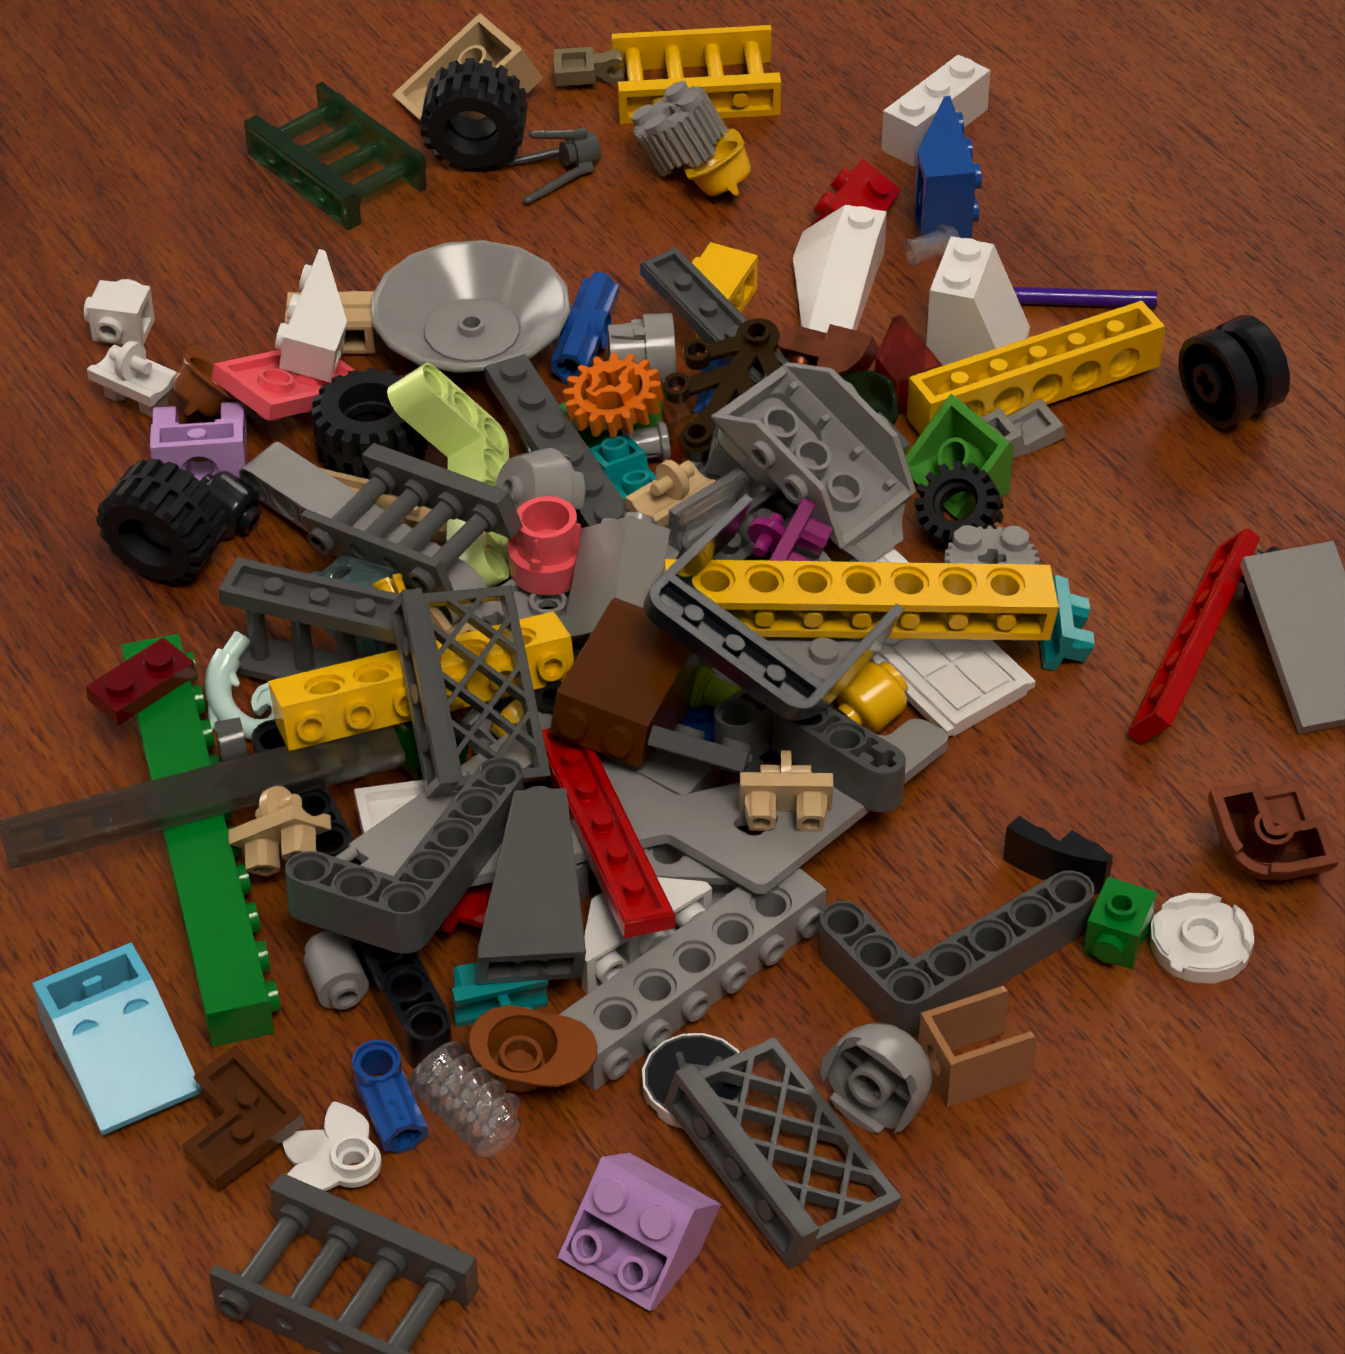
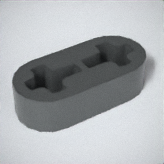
[215,717,251,791]

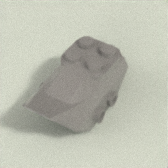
[711,362,916,562]

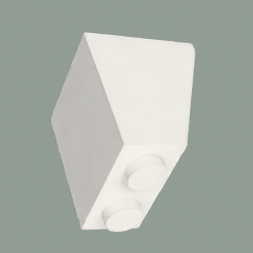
[924,236,1030,372]

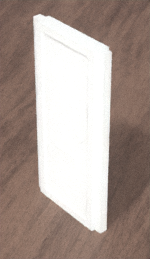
[849,548,1036,737]

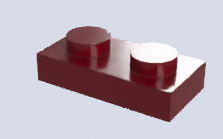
[85,637,196,726]

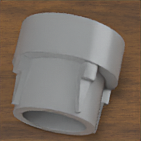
[607,313,676,389]

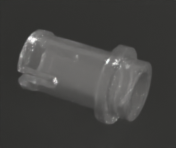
[903,224,959,266]

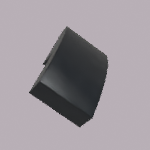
[1003,815,1113,894]

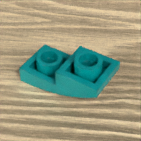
[589,435,657,501]

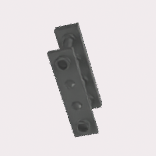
[300,443,523,594]
[218,557,399,681]
[209,1172,479,1354]

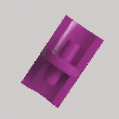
[747,497,833,561]

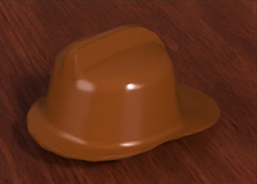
[172,344,240,418]
[469,1005,598,1093]

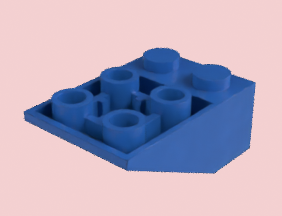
[913,96,982,245]

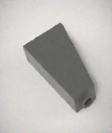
[475,786,586,984]

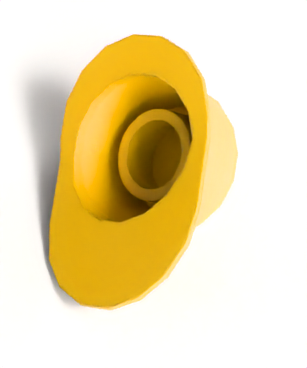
[683,129,751,197]

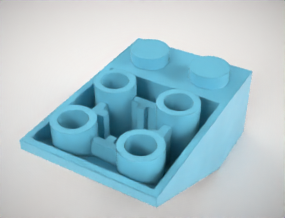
[32,942,201,1136]

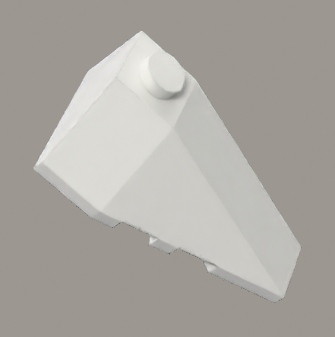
[793,205,887,333]

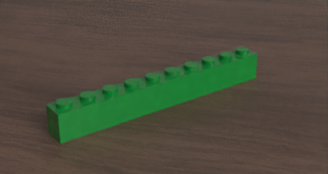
[121,633,281,1047]

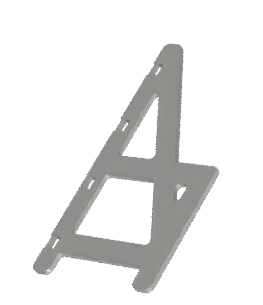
[335,667,948,894]

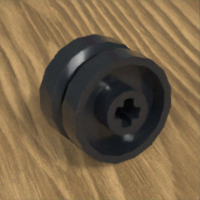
[1178,315,1290,429]

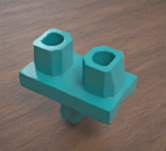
[1039,575,1095,671]
[452,962,549,1028]

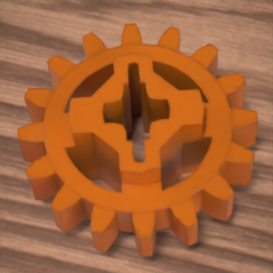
[563,353,664,438]

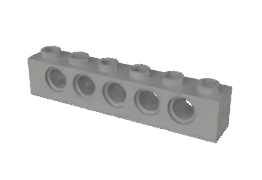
[559,868,826,1091]

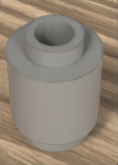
[303,931,369,1009]

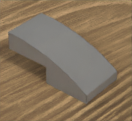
[981,399,1066,458]

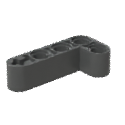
[714,689,906,812]

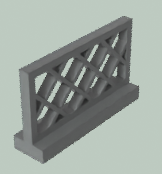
[390,585,551,798]
[664,1037,902,1269]

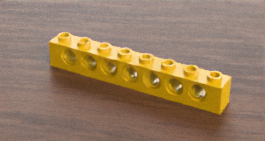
[663,559,1059,640]

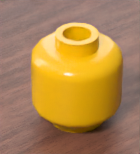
[836,661,908,733]

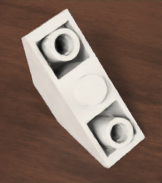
[581,877,712,994]

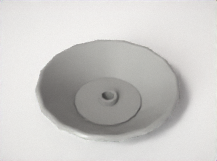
[371,240,571,373]

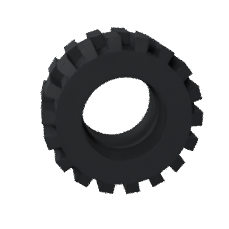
[420,58,528,172]
[312,368,428,479]
[96,458,228,585]

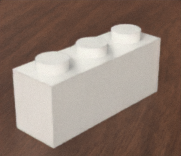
[881,55,991,167]

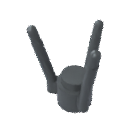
[506,127,601,205]

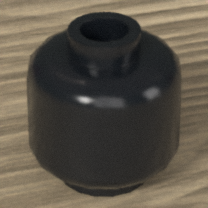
[200,470,262,539]

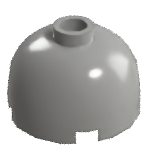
[820,1022,932,1134]

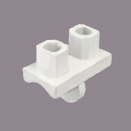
[86,341,177,417]

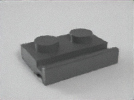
[647,724,764,775]

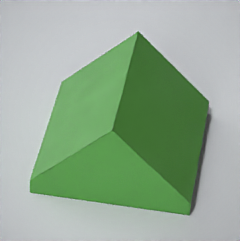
[905,394,1014,519]

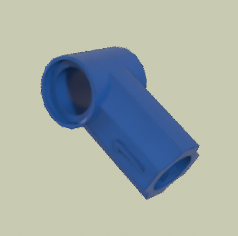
[352,1039,428,1154]

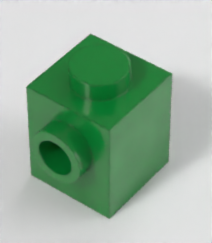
[1083,877,1157,970]

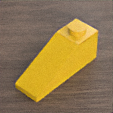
[692,242,758,357]

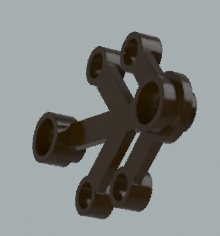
[663,318,781,462]

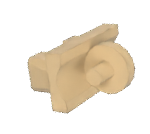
[625,460,720,529]
[739,750,833,831]
[228,786,331,876]

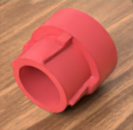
[507,495,582,595]

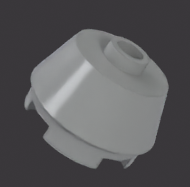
[495,447,585,510]

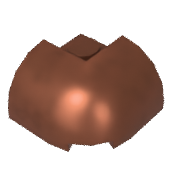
[778,324,879,384]
[1208,780,1339,881]

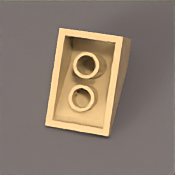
[392,13,543,121]

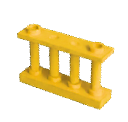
[612,25,781,124]

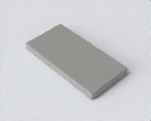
[1240,541,1345,734]

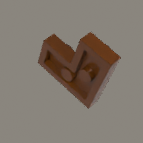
[182,1045,305,1191]

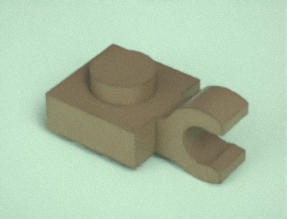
[554,47,624,87]

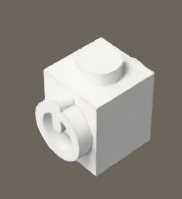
[84,279,155,345]

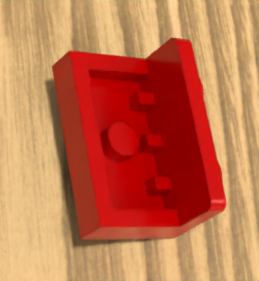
[810,158,901,226]

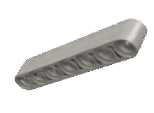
[239,442,487,625]

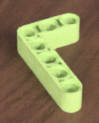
[387,363,510,587]

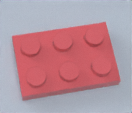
[211,350,355,421]

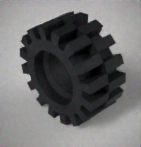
[914,461,1004,548]

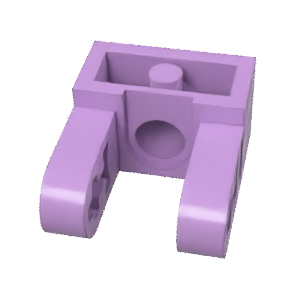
[150,401,248,481]

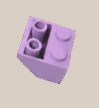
[557,1153,721,1311]

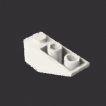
[275,249,347,383]

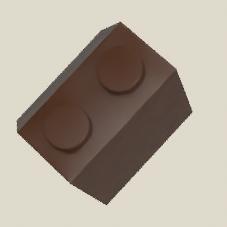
[550,597,699,768]

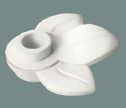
[282,1102,382,1191]

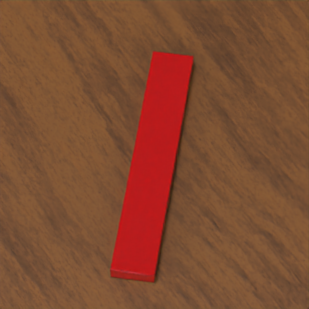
[1128,528,1260,745]
[542,728,675,938]

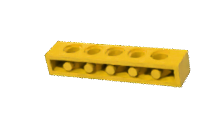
[907,301,1165,435]
[268,611,574,751]

